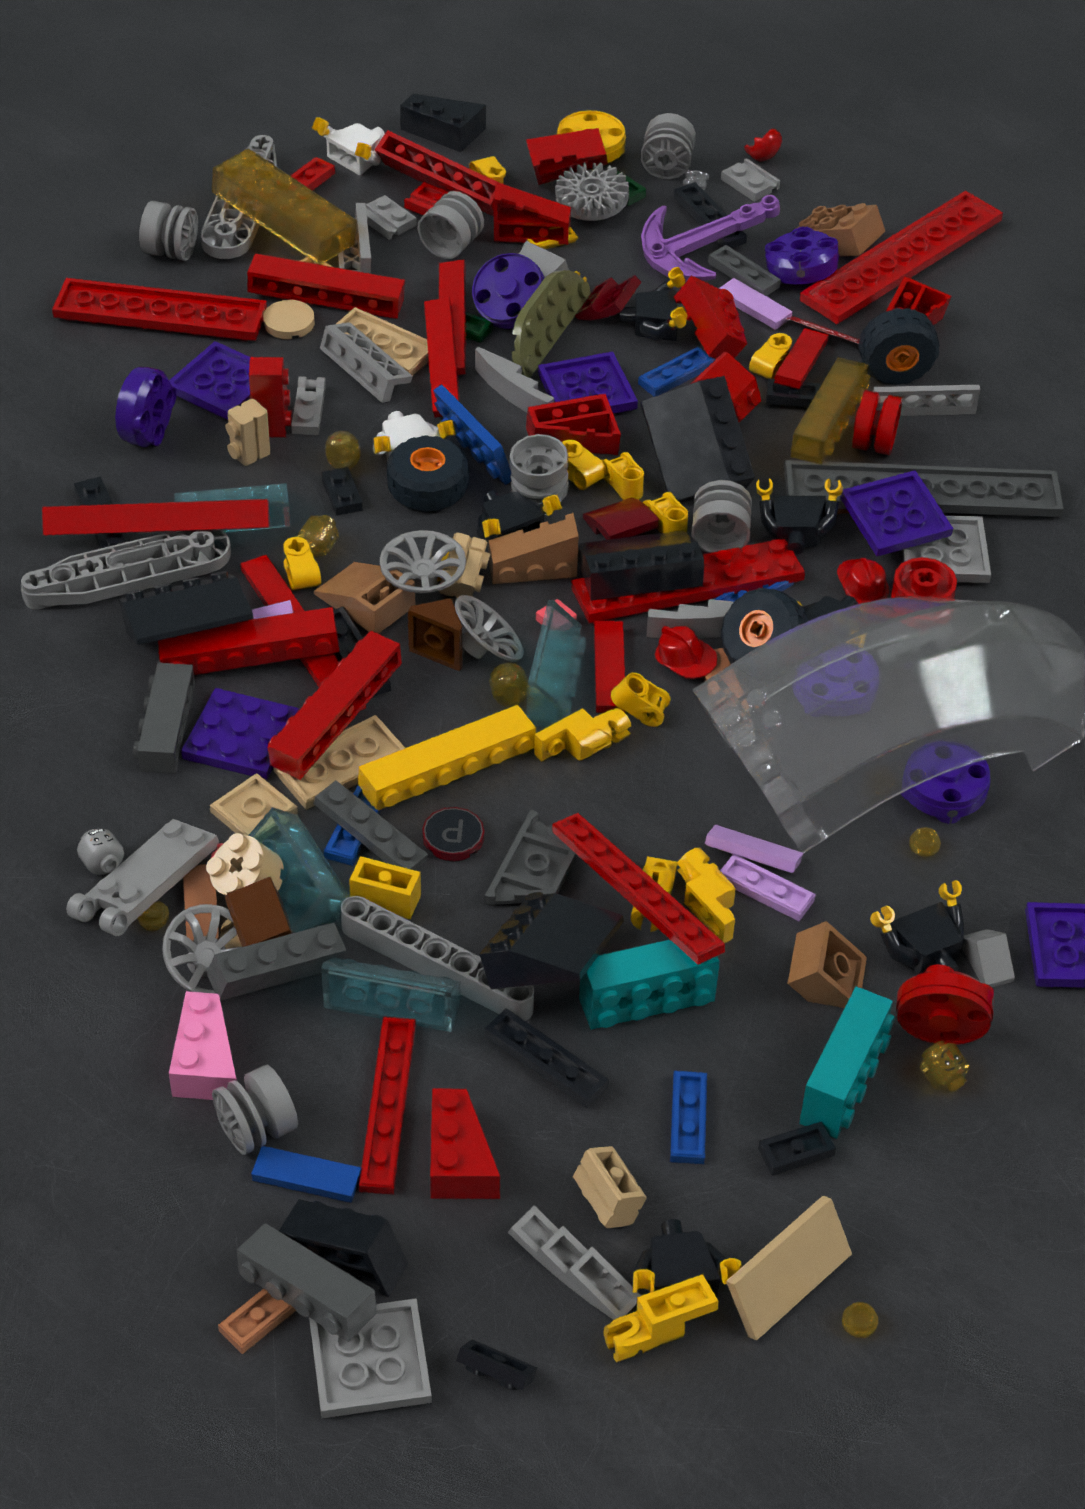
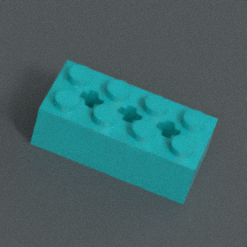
[579,940,720,1030]
[799,986,895,1139]

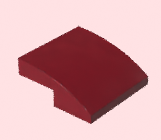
[575,275,641,320]
[583,498,659,540]

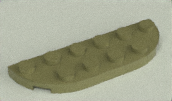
[512,270,591,378]

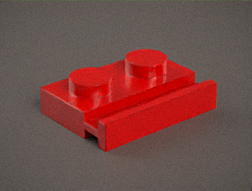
[404,182,449,215]

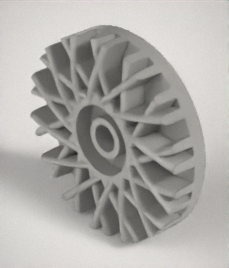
[555,163,629,221]

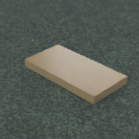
[336,307,429,377]
[273,715,405,810]
[726,1196,852,1341]

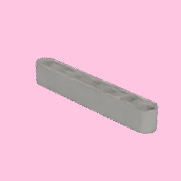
[341,896,534,1021]

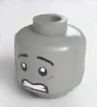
[77,828,124,875]

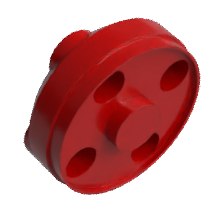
[896,964,994,1045]

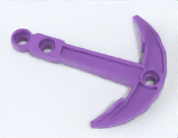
[641,195,780,281]

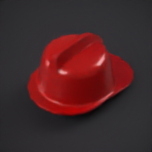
[837,558,889,607]
[655,626,718,679]

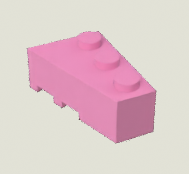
[169,991,237,1100]

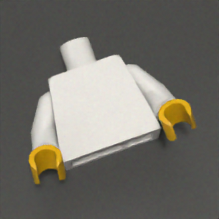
[312,117,385,175]
[373,411,456,462]

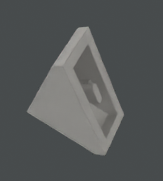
[961,929,1015,987]

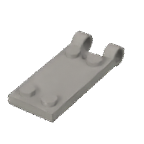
[66,819,219,936]

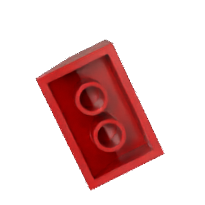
[690,352,762,422]

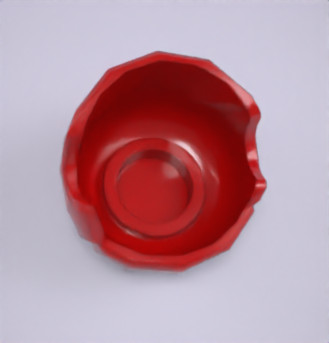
[744,129,782,162]

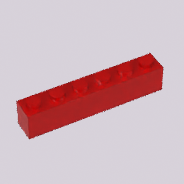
[375,130,499,217]
[247,253,405,319]
[158,607,340,675]
[267,630,402,780]

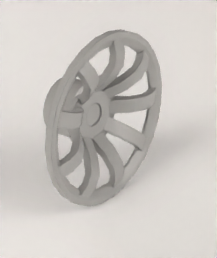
[380,530,466,593]
[454,595,524,662]
[162,904,241,993]

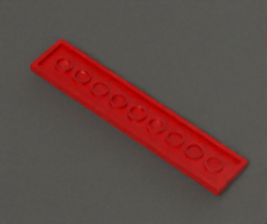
[800,190,1003,324]

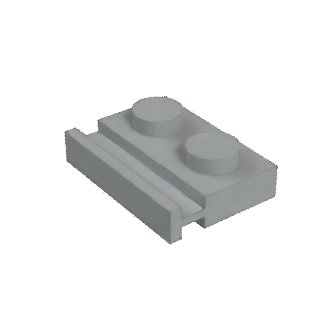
[721,158,780,202]
[366,195,417,240]

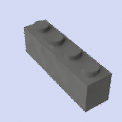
[133,663,195,773]
[207,923,347,1001]
[237,1223,377,1342]

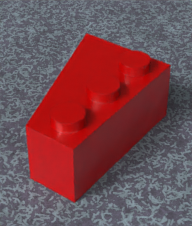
[526,128,608,185]
[493,182,571,245]
[673,275,748,359]
[886,276,952,325]
[249,357,292,437]
[526,393,621,455]
[430,1088,500,1199]

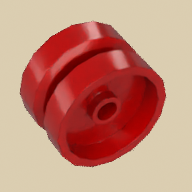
[852,390,903,456]
[889,557,957,630]

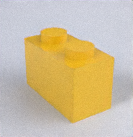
[349,856,421,920]

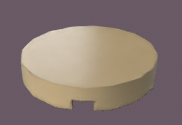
[263,300,315,340]

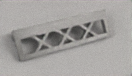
[335,203,371,274]
[320,322,412,403]
[873,385,981,416]

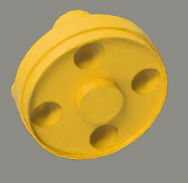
[557,110,626,164]

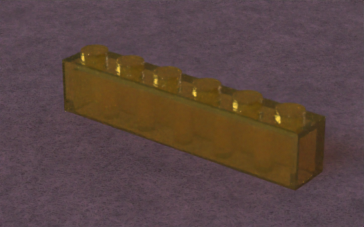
[790,357,871,465]

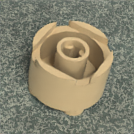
[206,833,284,896]

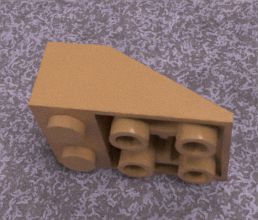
[795,203,885,257]
[314,562,415,634]

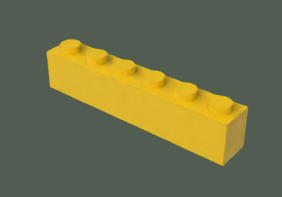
[358,705,536,810]

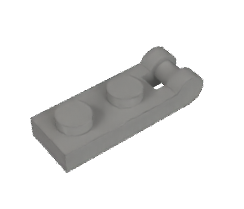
[291,376,326,435]

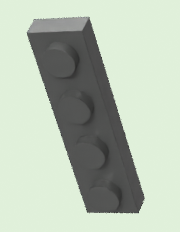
[314,780,428,870]

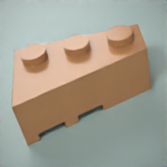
[489,513,579,584]

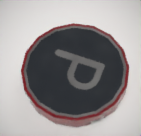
[422,807,484,861]

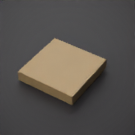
[210,773,298,841]

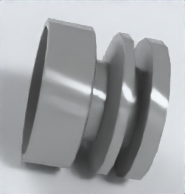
[641,113,696,180]
[418,191,484,259]
[139,201,198,261]
[510,434,569,503]
[691,480,752,553]
[212,1064,298,1155]

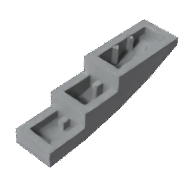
[475,347,554,413]
[646,599,733,639]
[508,1205,642,1320]

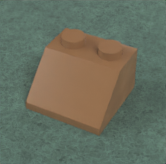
[788,921,867,1008]

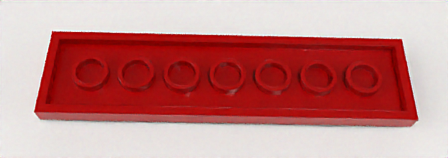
[52,278,267,341]
[571,539,805,623]

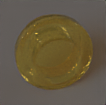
[909,827,941,857]
[137,901,169,931]
[842,1302,878,1338]

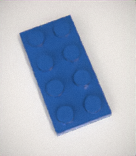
[433,384,511,485]

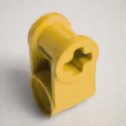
[469,156,506,184]
[749,333,792,379]
[562,440,607,490]
[602,452,644,500]
[643,492,688,533]
[283,537,321,591]
[611,672,671,727]

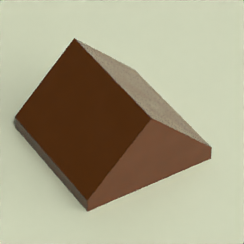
[408,598,462,672]
[224,877,294,947]

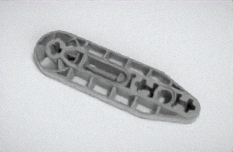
[201,135,278,259]
[20,530,231,610]

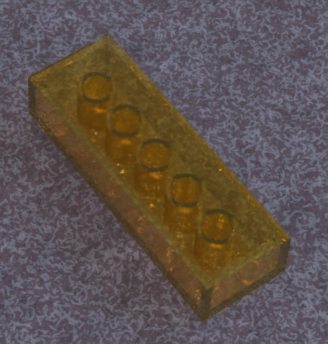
[212,148,357,265]

